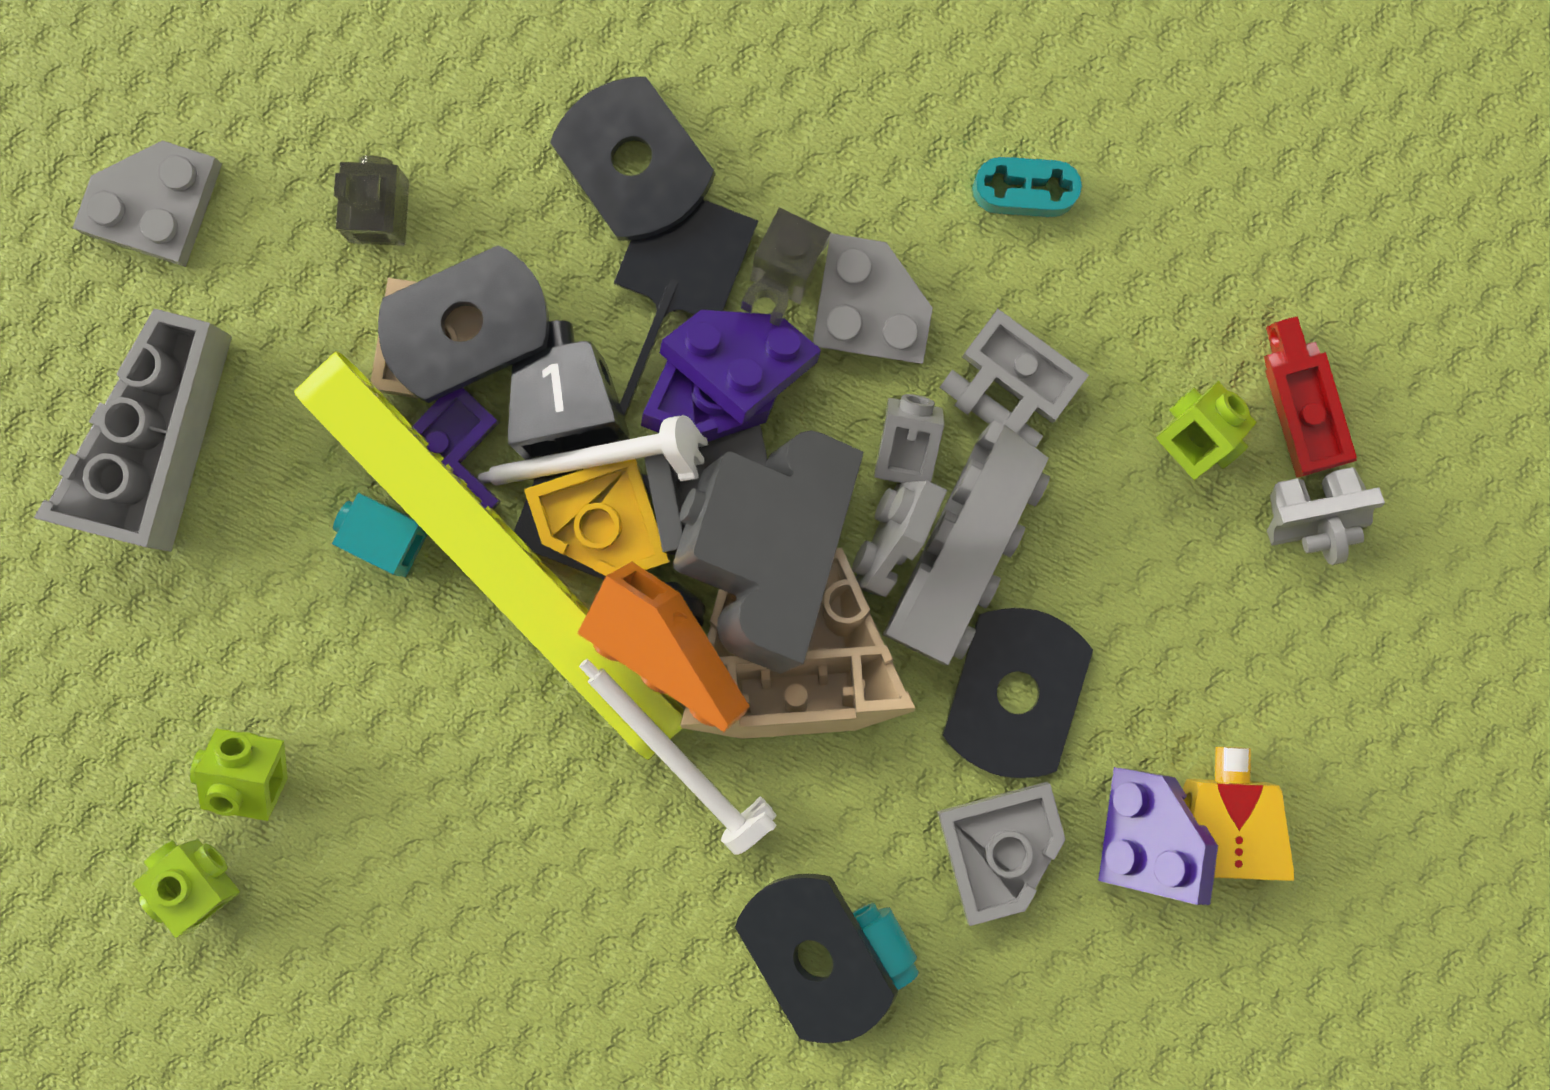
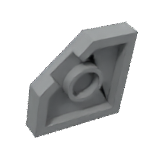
[73,141,222,267]
[813,233,933,364]
[852,480,947,597]
[937,782,1066,926]

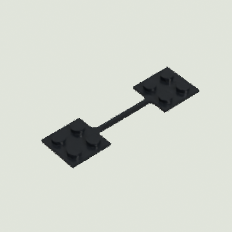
[514,199,758,580]

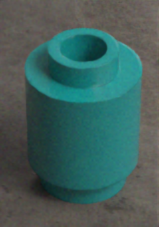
[853,903,919,990]

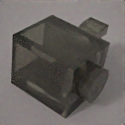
[334,155,409,246]
[741,207,831,327]

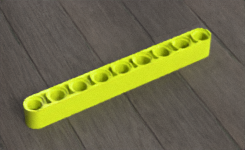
[294,351,684,760]

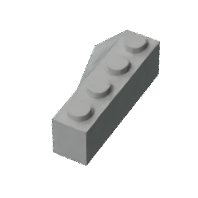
[34,309,232,552]
[882,420,1050,665]

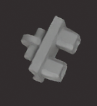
[1267,467,1385,565]

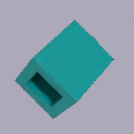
[332,493,428,577]

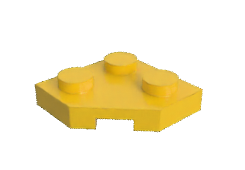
[524,459,671,576]

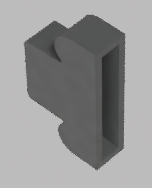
[673,430,864,674]

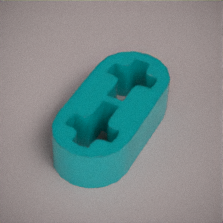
[972,157,1082,217]

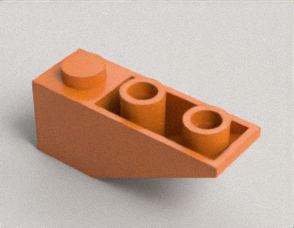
[578,562,750,732]

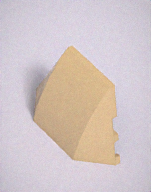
[680,548,915,739]

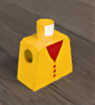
[1183,746,1294,881]

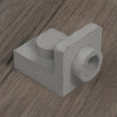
[874,394,944,483]

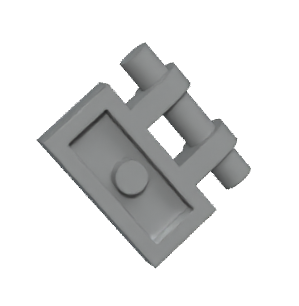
[939,309,1089,447]

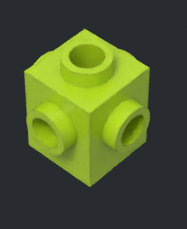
[1156,380,1257,480]
[190,728,288,821]
[132,839,240,938]

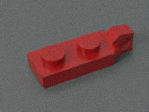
[1264,316,1357,478]

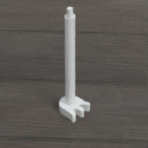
[478,415,708,486]
[579,659,777,855]

